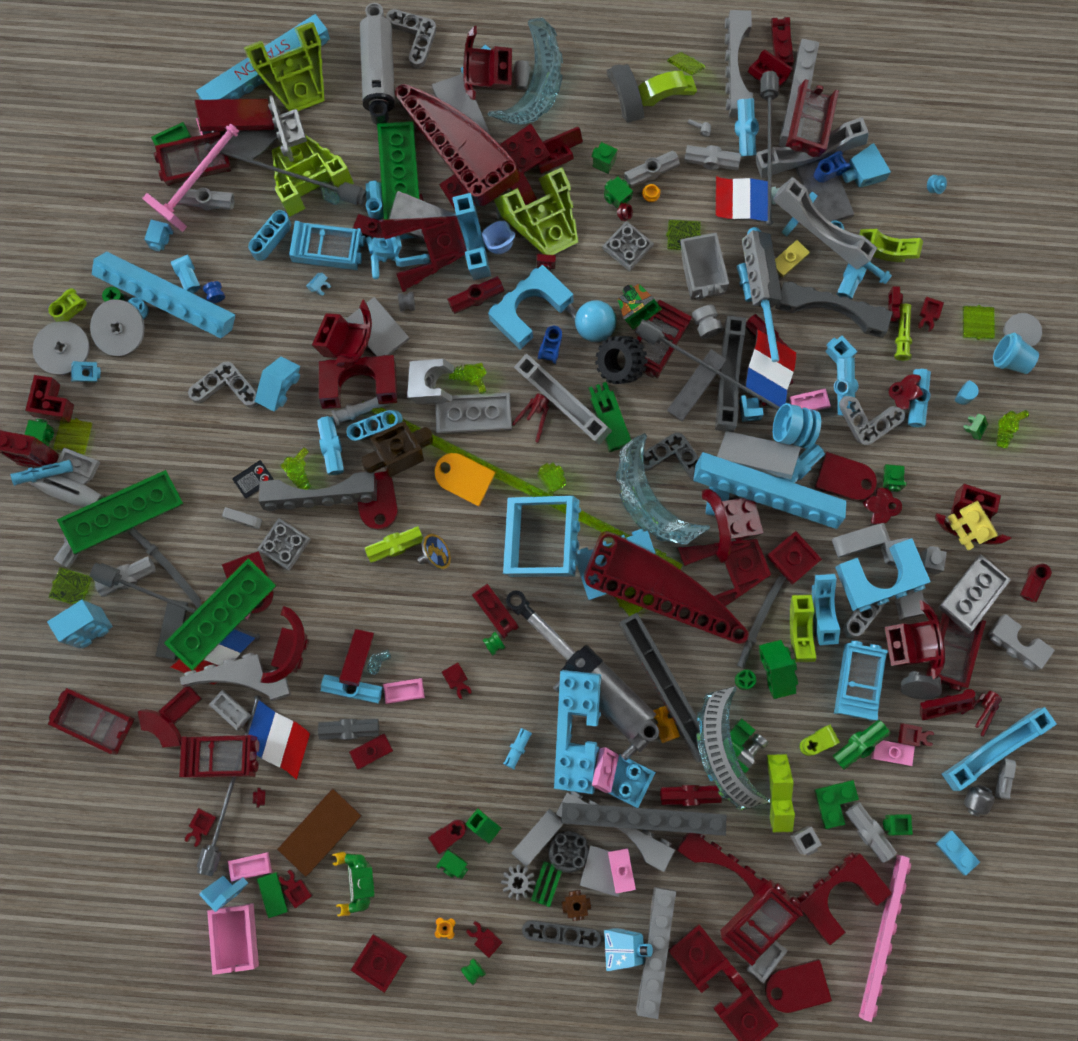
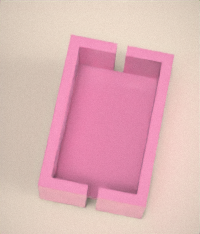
[207,903,259,975]

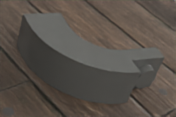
[607,64,645,123]

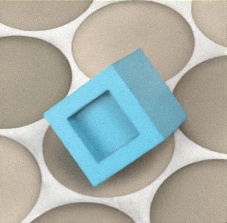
[739,395,764,422]

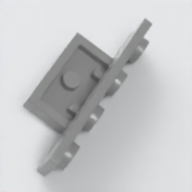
[268,95,307,162]

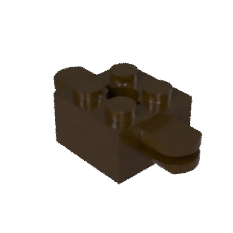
[361,421,433,477]

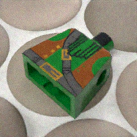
[618,284,662,330]

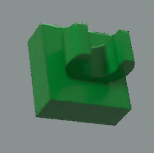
[963,414,988,440]

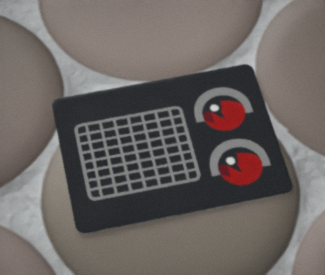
[232,460,274,498]

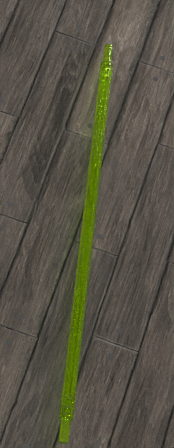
[362,401,683,569]

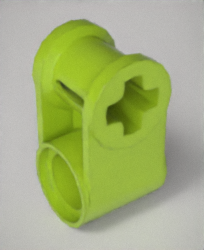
[48,288,87,322]
[799,724,840,756]

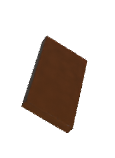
[277,789,362,877]

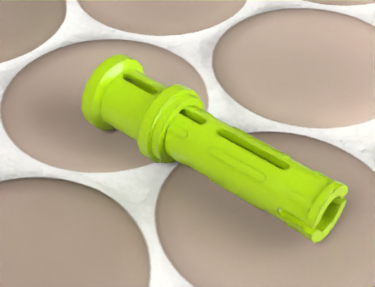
[894,304,912,361]

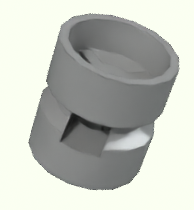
[692,304,723,339]

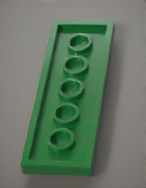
[377,121,419,219]
[57,470,183,555]
[164,558,277,670]

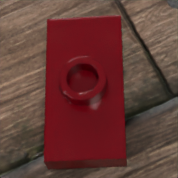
[352,214,384,239]
[349,733,393,770]

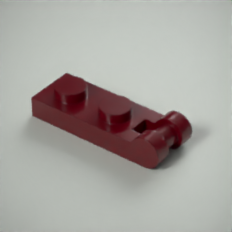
[771,17,794,66]
[472,584,519,639]
[920,689,976,721]

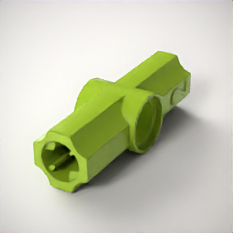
[364,526,423,563]

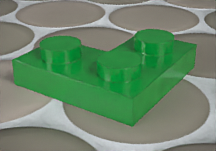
[814,780,859,829]

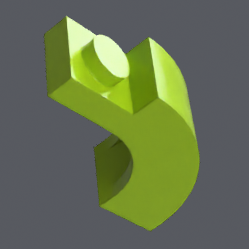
[638,71,697,106]
[859,229,923,262]
[790,595,816,662]

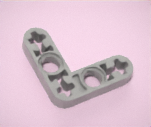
[386,9,436,69]
[188,361,258,408]
[839,396,905,445]

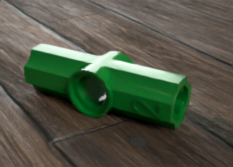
[832,720,891,770]

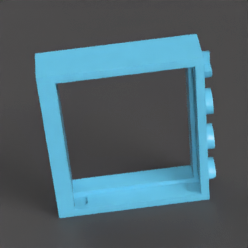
[503,496,581,577]

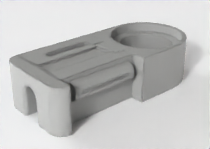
[222,507,262,529]
[995,758,1016,800]

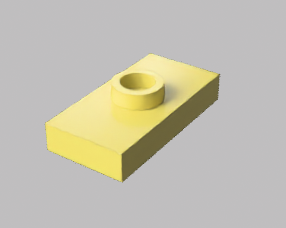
[775,240,810,278]

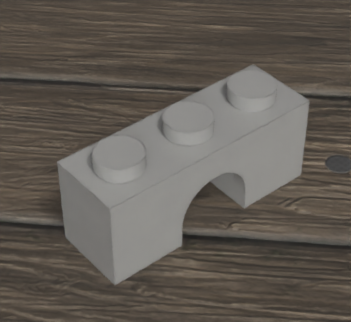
[987,614,1055,670]

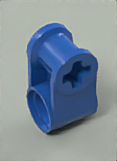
[814,150,851,183]
[538,326,562,364]

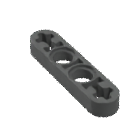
[522,920,601,948]

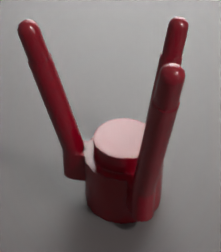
[512,393,550,443]
[961,690,1002,737]

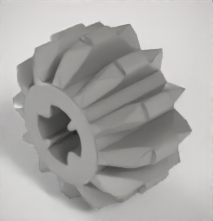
[501,865,535,900]

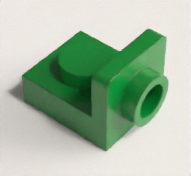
[883,464,907,492]

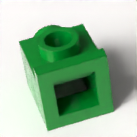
[436,849,469,879]

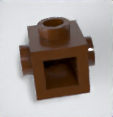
[562,890,591,921]

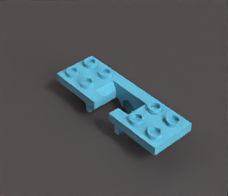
[554,670,601,794]

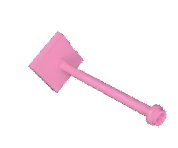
[142,124,239,232]

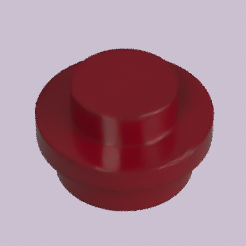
[617,203,633,221]
[252,787,265,808]

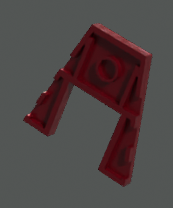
[379,216,467,292]
[677,539,771,620]

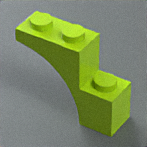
[766,754,795,832]

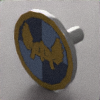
[418,534,451,570]

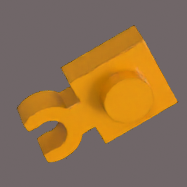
[653,706,680,743]

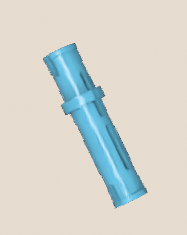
[10,459,73,486]

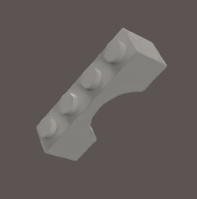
[880,537,928,620]

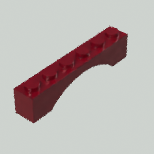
[676,833,787,924]

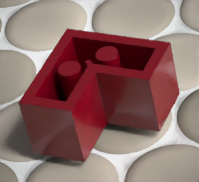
[25,375,74,423]

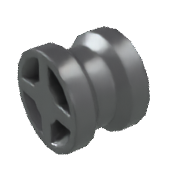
[398,292,415,312]

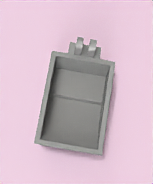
[680,232,729,300]

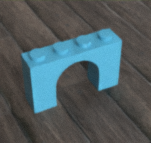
[452,193,491,280]
[488,265,574,350]
[576,529,655,600]
[835,538,930,612]

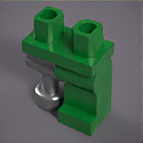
[723,718,769,778]

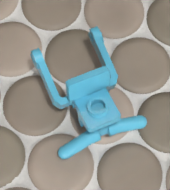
[365,234,430,280]

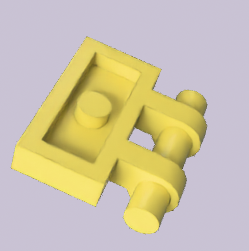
[947,501,998,550]

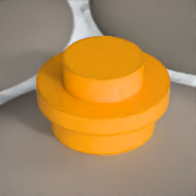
[642,184,660,202]

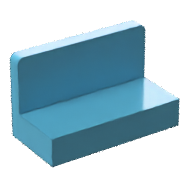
[199,876,248,912]

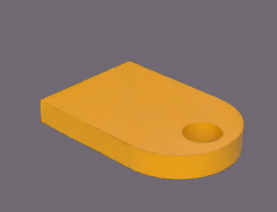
[435,453,496,506]

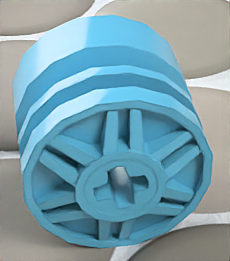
[772,403,821,449]

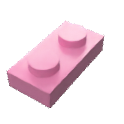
[592,747,619,793]

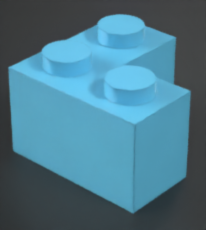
[255,357,300,411]

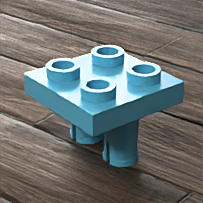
[609,754,656,808]

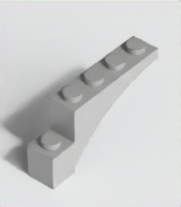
[180,653,291,701]

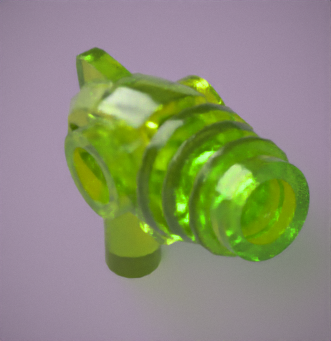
[449,363,487,394]
[996,410,1029,448]
[280,447,311,490]

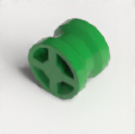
[102,287,125,302]
[482,632,506,656]
[735,669,756,690]
[461,958,486,985]

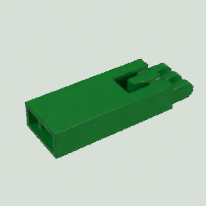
[588,382,632,453]

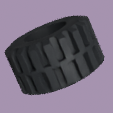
[595,336,648,384]

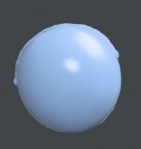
[482,220,515,254]

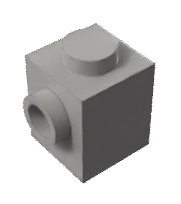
[920,546,947,574]
[790,826,822,856]

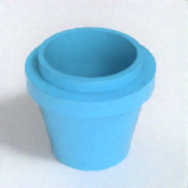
[993,333,1039,374]

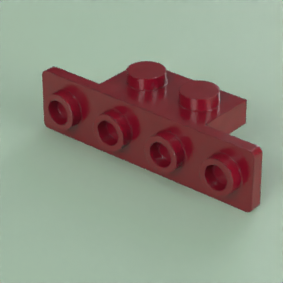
[536,127,583,173]

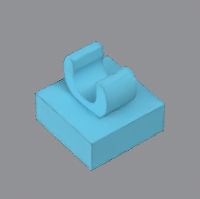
[306,273,331,295]

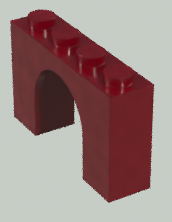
[319,355,398,409]
[797,852,892,945]

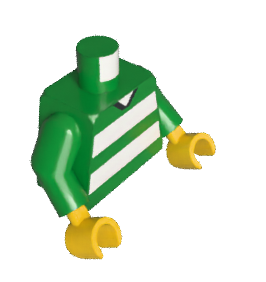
[332,852,375,916]

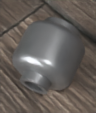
[964,785,995,816]

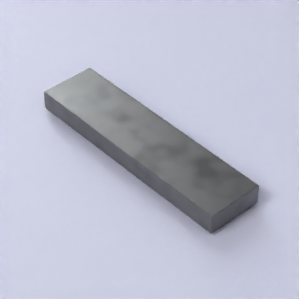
[667,349,726,421]

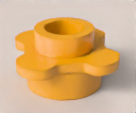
[434,917,456,939]

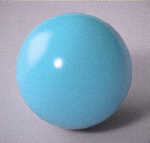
[575,300,617,342]

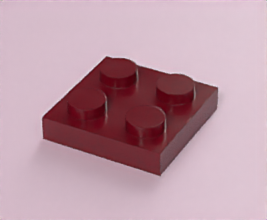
[767,531,822,585]
[350,933,408,993]

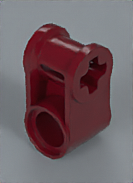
[428,819,467,854]

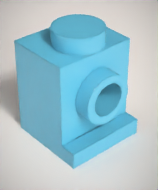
[144,220,173,251]
[825,336,857,364]
[71,361,101,383]

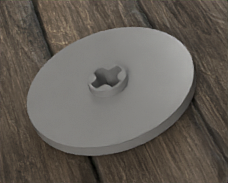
[90,300,145,356]
[33,321,90,375]

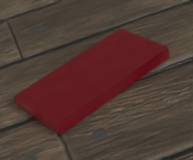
[194,99,274,131]

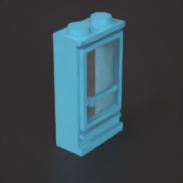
[289,221,365,270]
[834,641,888,721]

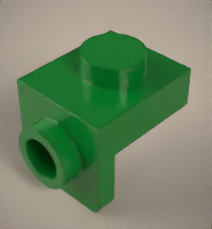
[883,814,913,836]

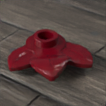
[888,374,923,410]
[863,488,902,525]

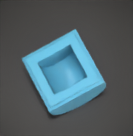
[955,380,979,405]

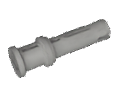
[331,397,389,426]

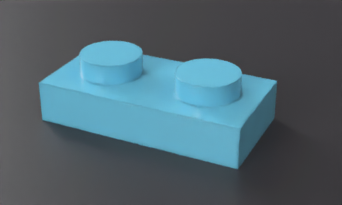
[936,831,980,876]

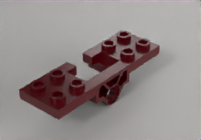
[439,124,551,209]
[668,924,779,1041]

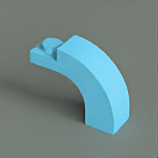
[812,574,840,645]

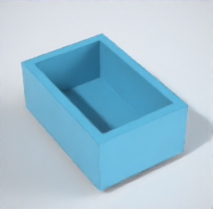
[47,600,113,648]

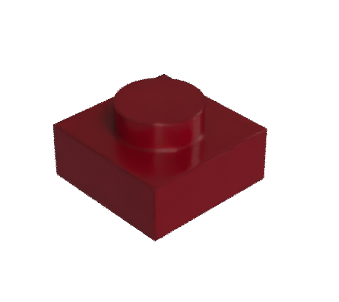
[537,254,556,270]

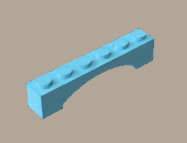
[942,707,1057,791]

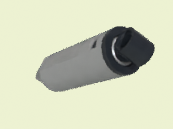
[360,3,395,125]

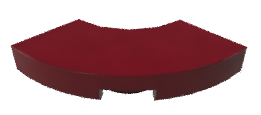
[137,709,181,748]

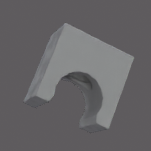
[407,359,454,404]

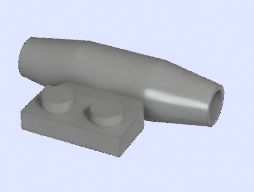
[28,448,104,507]

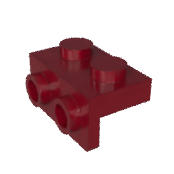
[747,49,793,89]

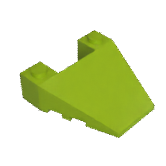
[243,22,325,111]
[272,135,354,217]
[494,167,578,255]

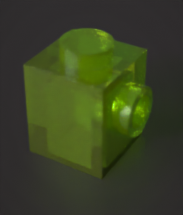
[537,462,566,495]

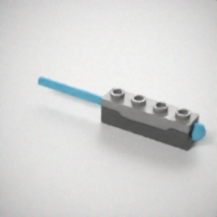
[742,227,782,362]

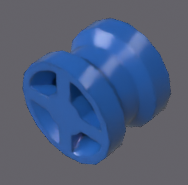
[203,281,225,303]

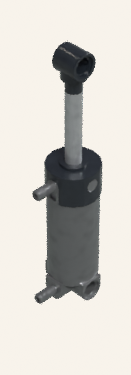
[506,590,659,761]

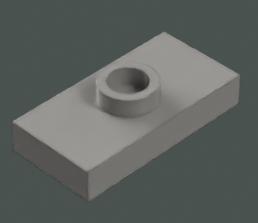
[209,690,252,731]
[746,941,788,984]

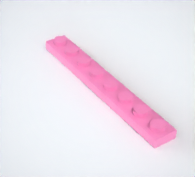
[859,855,911,1022]

